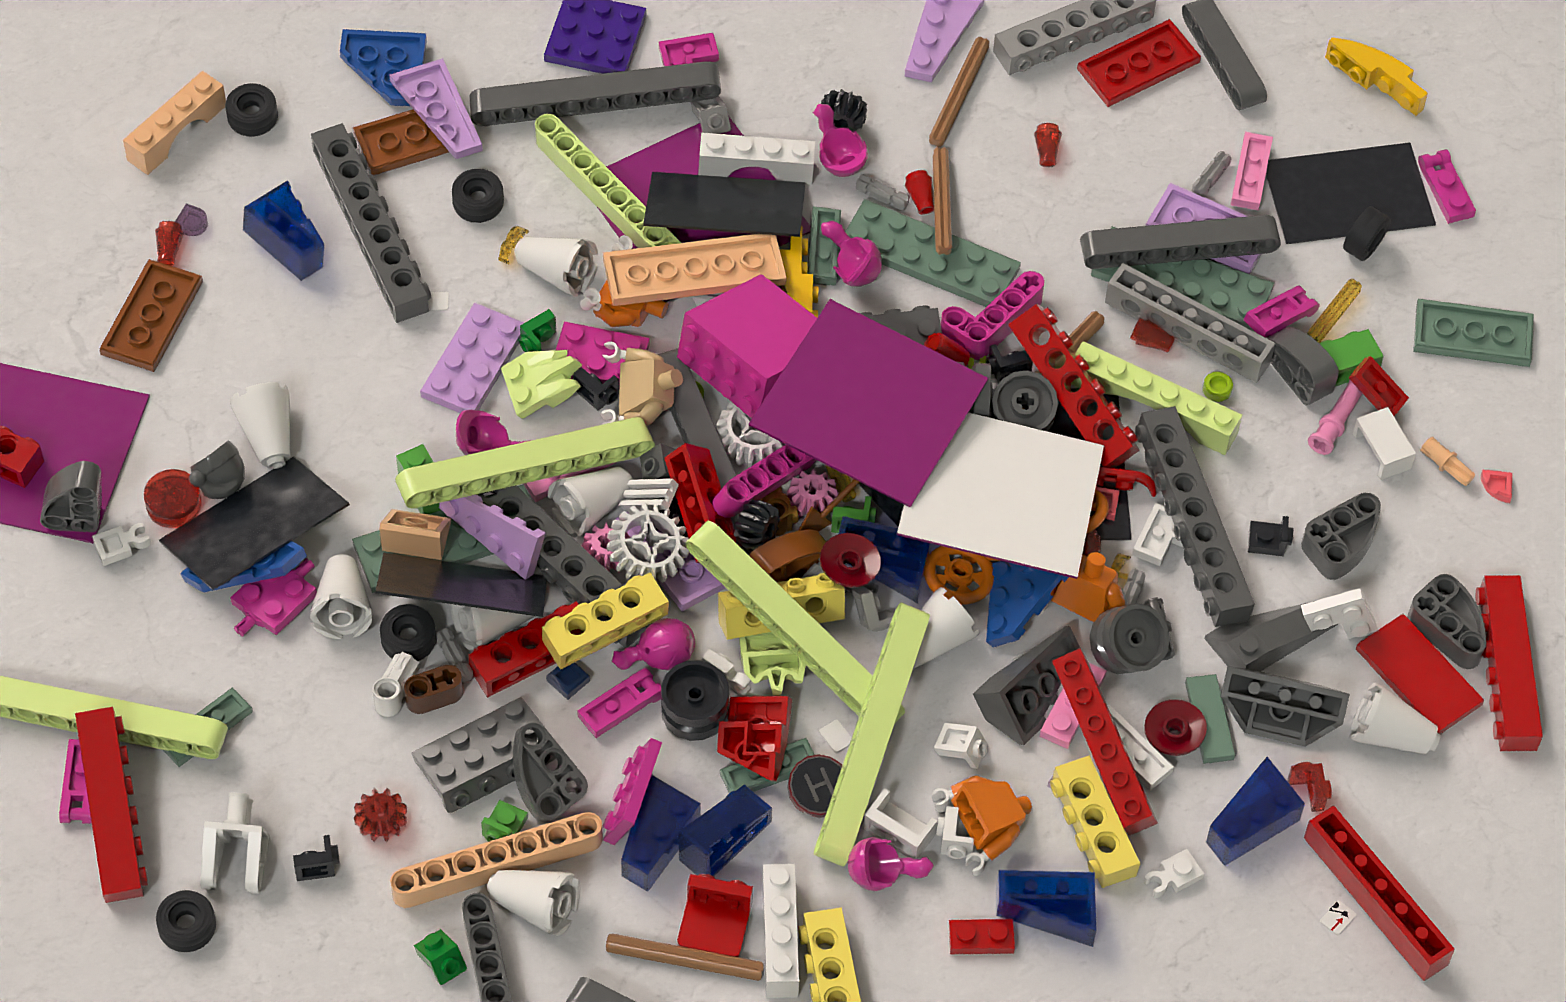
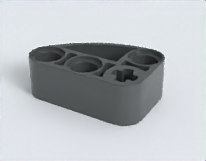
[1266,327,1338,405]
[40,461,102,532]
[1301,492,1381,580]
[1407,574,1486,669]
[513,722,588,822]

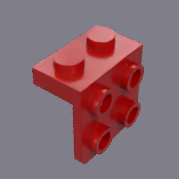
[677,874,753,957]

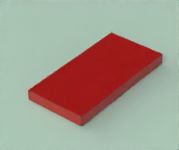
[1077,19,1201,107]
[1356,614,1484,734]

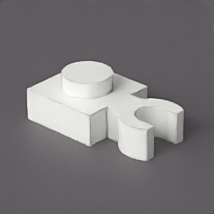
[92,523,151,566]
[702,649,751,697]
[1144,849,1204,898]

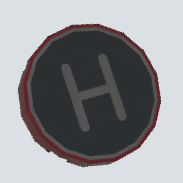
[787,754,842,818]

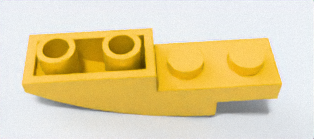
[1325,37,1428,116]
[779,226,818,318]

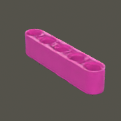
[713,445,816,518]

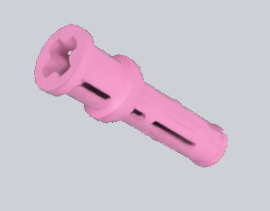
[1308,380,1363,455]

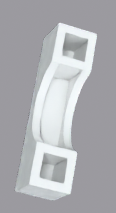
[698,133,815,185]
[762,864,799,998]

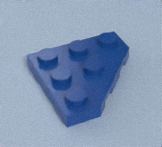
[340,29,427,106]
[180,541,307,593]
[986,561,1069,647]

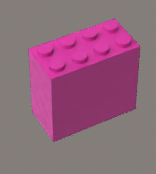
[677,274,817,418]

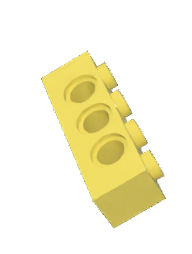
[542,573,669,670]
[718,573,845,640]
[1050,755,1140,888]
[798,907,861,1002]

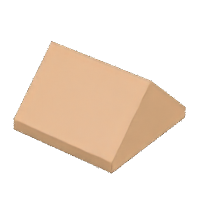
[379,509,451,560]

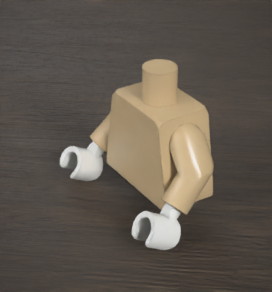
[601,342,683,426]

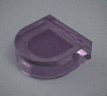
[173,203,208,236]

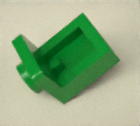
[413,929,467,985]

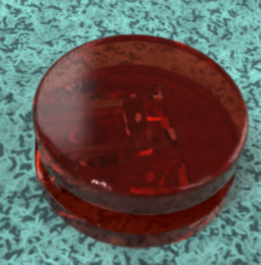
[143,469,202,528]

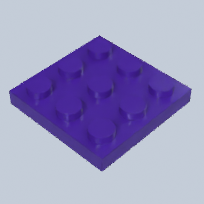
[544,0,646,74]

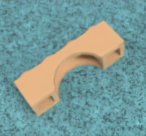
[123,71,226,175]

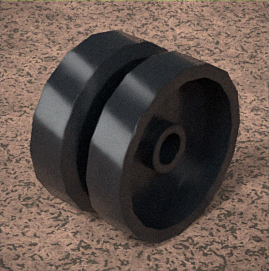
[661,660,729,741]

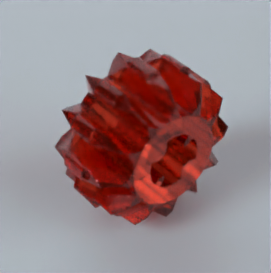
[354,787,407,842]

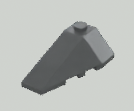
[1204,600,1338,671]
[973,626,1080,745]

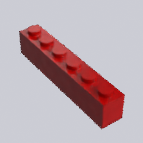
[1475,575,1543,751]
[75,706,148,903]
[1304,805,1455,981]

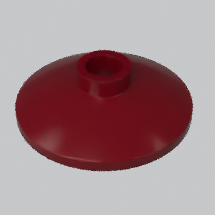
[820,533,881,588]
[1144,699,1207,756]

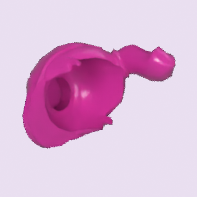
[813,104,868,177]
[821,221,882,287]
[456,409,531,455]
[612,618,695,670]
[847,837,934,891]

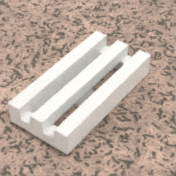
[619,479,679,511]

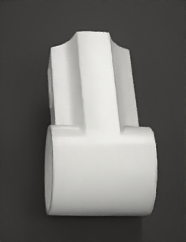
[372,652,420,717]

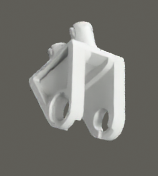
[200,792,270,894]

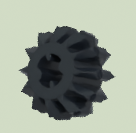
[821,89,867,133]
[734,499,780,551]

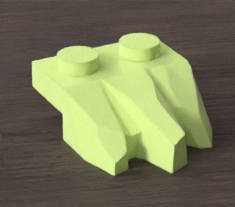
[501,350,582,419]
[739,632,806,696]

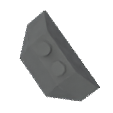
[1221,666,1350,747]

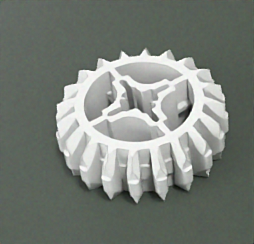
[716,402,786,468]
[607,503,689,583]

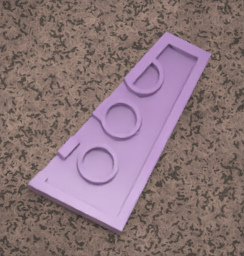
[439,495,546,580]

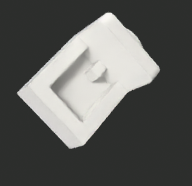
[936,806,974,859]

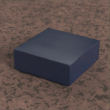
[546,662,590,700]

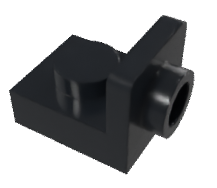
[986,344,1033,384]
[573,367,619,411]
[1247,516,1294,556]
[293,835,340,881]

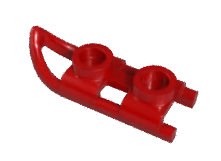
[1096,467,1157,497]

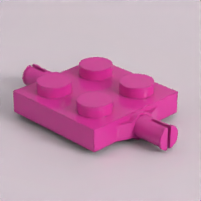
[230,558,317,637]

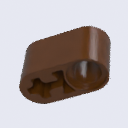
[404,665,463,714]

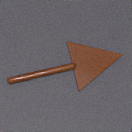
[798,479,859,532]

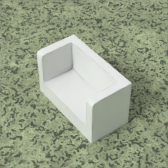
[1353,407,1416,480]
[863,788,938,859]

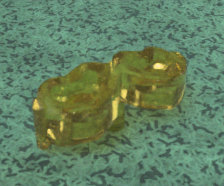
[498,226,529,265]
[1111,553,1131,580]

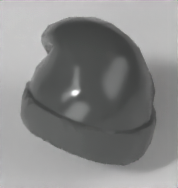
[188,440,245,499]

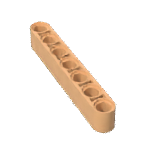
[390,812,603,908]

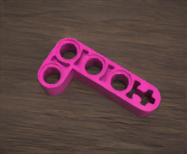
[941,271,1045,360]

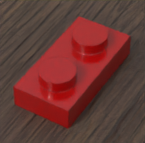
[1349,356,1409,416]
[948,919,1015,954]

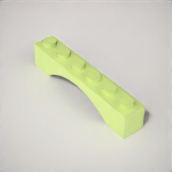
[1071,341,1242,455]

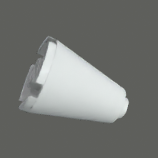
[514,236,598,297]
[230,382,290,469]
[548,467,633,536]
[310,554,372,639]
[913,587,980,669]
[450,604,535,650]
[1350,683,1441,754]
[487,870,580,936]

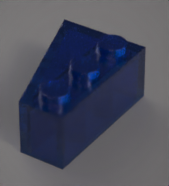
[243,180,324,281]
[838,516,931,604]
[1206,757,1305,866]
[621,775,701,892]
[679,784,772,877]
[996,870,1096,947]

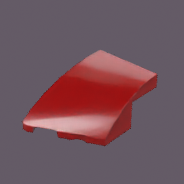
[717,696,792,782]

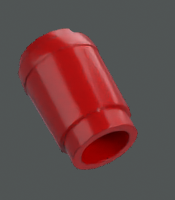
[924,333,970,366]

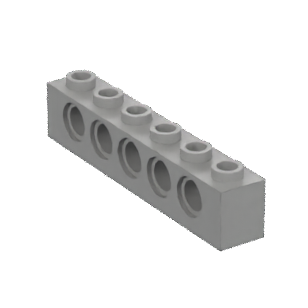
[993,0,1156,75]
[1105,263,1275,383]

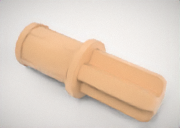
[1420,437,1475,486]

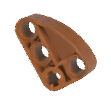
[749,530,826,582]

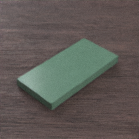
[1413,299,1534,367]

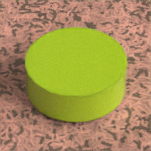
[1203,372,1233,402]

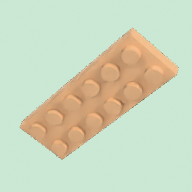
[603,234,786,306]

